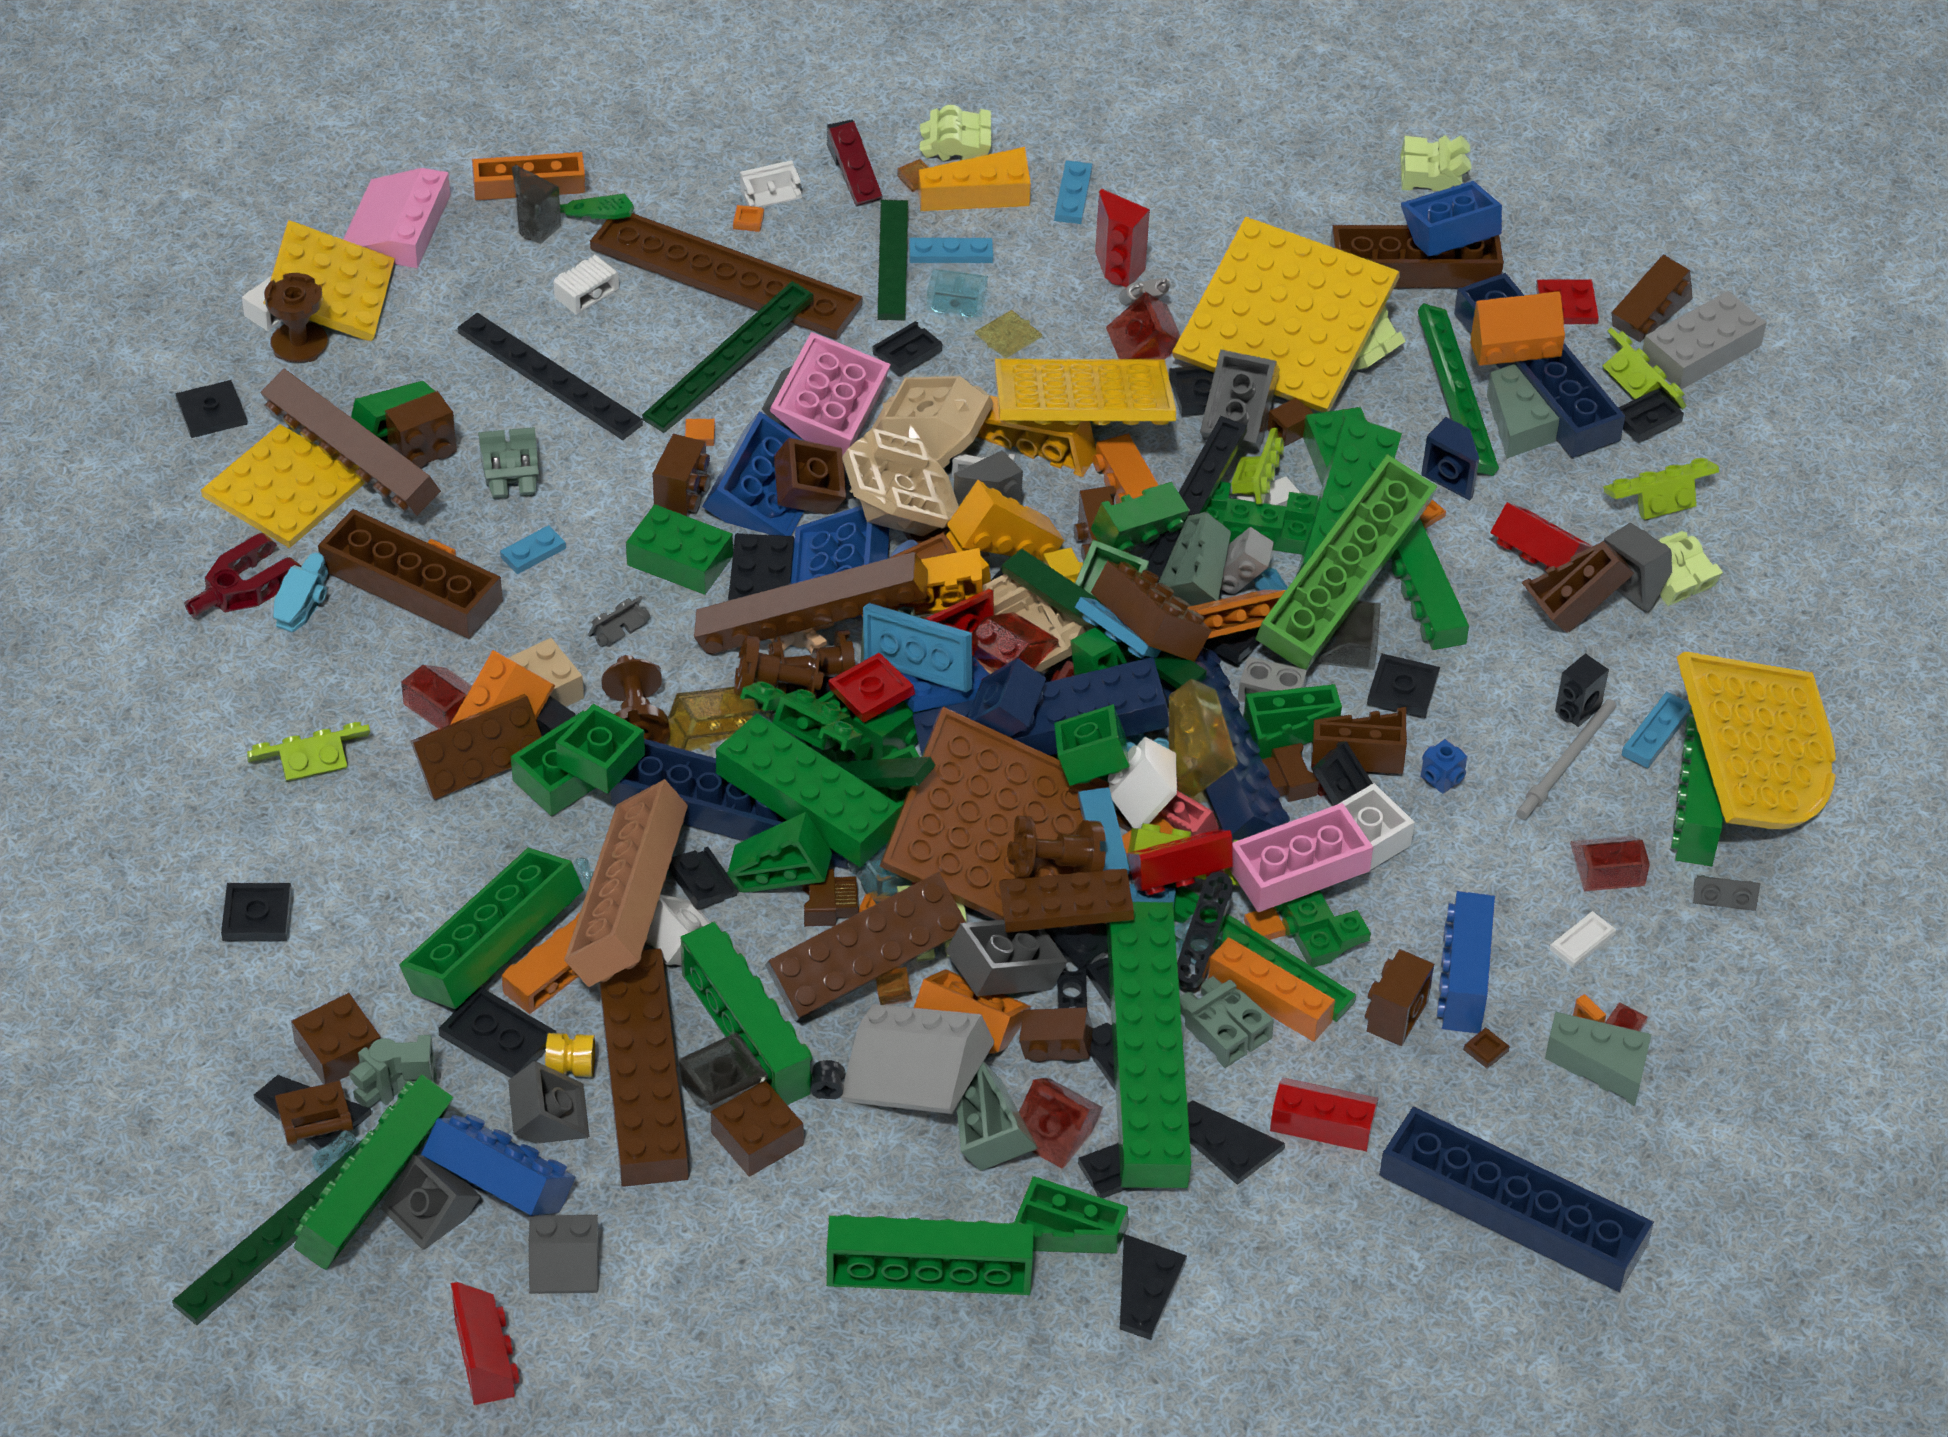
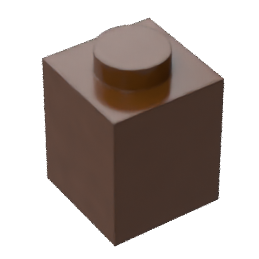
[1267,398,1313,447]

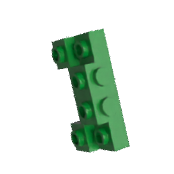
[1203,481,1318,555]
[740,681,872,760]
[1274,890,1371,968]

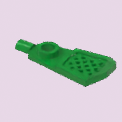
[552,193,634,219]

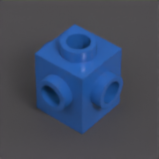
[1420,739,1468,794]

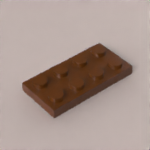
[410,694,542,799]
[999,868,1134,932]

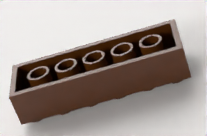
[1330,225,1504,288]
[318,509,503,639]
[765,872,966,1022]

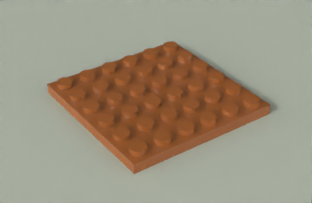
[879,707,1109,942]

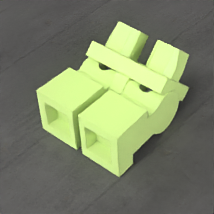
[920,105,991,161]
[1400,135,1471,191]
[1352,306,1406,371]
[1659,531,1723,606]

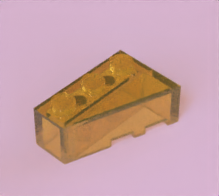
[1169,679,1238,797]
[666,687,772,752]

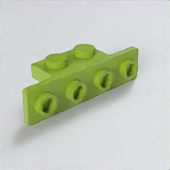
[1602,327,1687,410]
[1231,428,1284,504]
[1603,458,1719,520]
[246,722,370,782]

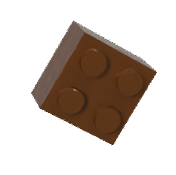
[385,391,457,468]
[652,433,710,517]
[774,438,846,514]
[1364,949,1435,1047]
[291,993,381,1084]
[711,1080,804,1177]

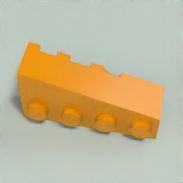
[947,480,1065,561]
[862,548,983,618]

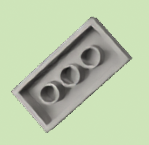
[1642,291,1767,390]

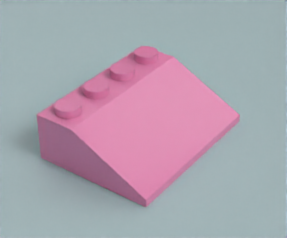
[343,168,450,268]
[770,332,890,457]

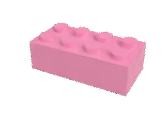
[1229,803,1373,912]

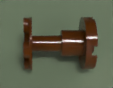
[264,273,328,362]
[768,630,855,694]
[734,635,825,698]
[601,655,670,744]
[1007,815,1106,879]

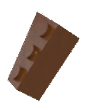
[1521,541,1634,633]

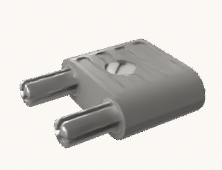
[1119,278,1171,305]

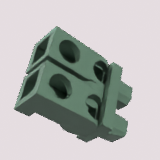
[1180,976,1274,1068]

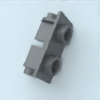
[588,596,650,647]
[1693,875,1761,911]

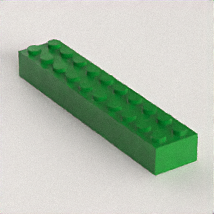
[1106,902,1191,1188]

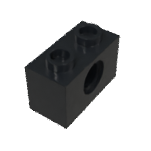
[1555,653,1609,727]

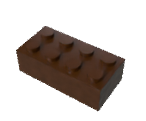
[1091,561,1212,662]

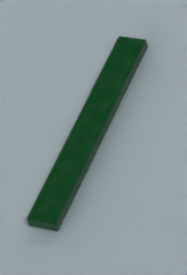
[642,281,814,433]
[1002,548,1207,695]

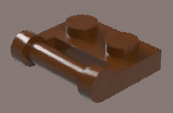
[275,1080,353,1146]

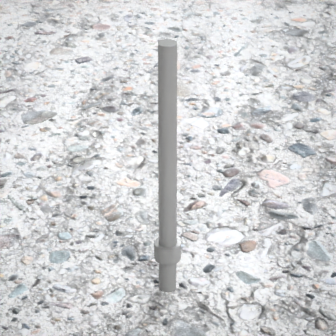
[1516,699,1616,820]

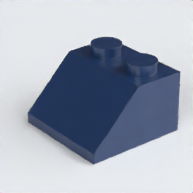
[1421,417,1479,501]
[967,658,1046,737]

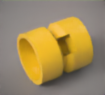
[545,1033,595,1077]

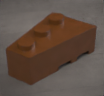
[1611,254,1693,343]
[1073,485,1131,562]
[1311,707,1407,774]

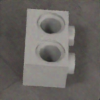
[1220,527,1274,595]
[1238,656,1307,702]

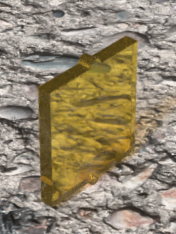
[975,310,1043,359]

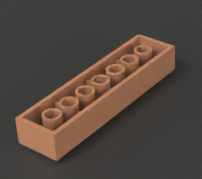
[564,779,688,987]

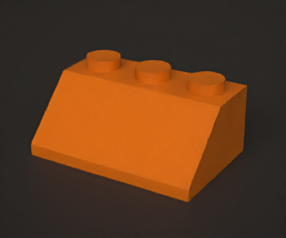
[1470,292,1565,366]
[451,650,556,724]
[914,969,1031,1053]

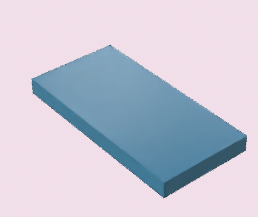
[863,603,972,692]

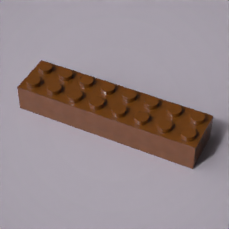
[599,948,688,1187]

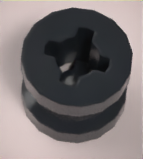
[810,1060,845,1100]

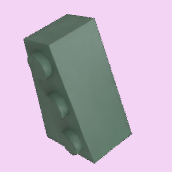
[1487,364,1559,459]
[1159,512,1231,606]
[1545,1012,1652,1106]
[957,1061,1038,1171]

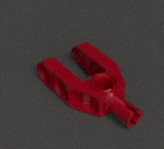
[184,533,302,618]

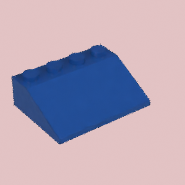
[702,411,805,536]
[791,505,890,619]

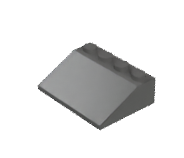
[840,1004,994,1114]

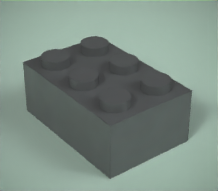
[1200,350,1280,452]
[946,920,1068,996]

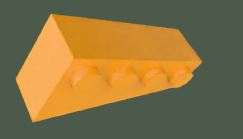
[918,147,1031,211]
[976,395,1096,477]

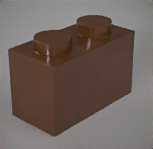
[1019,1007,1093,1061]

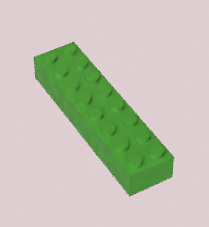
[1256,454,1437,670]

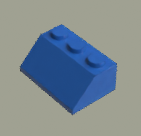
[1401,181,1502,256]

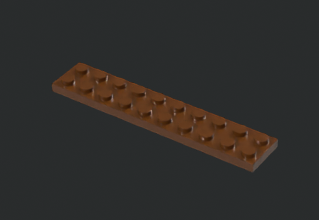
[590,213,863,339]

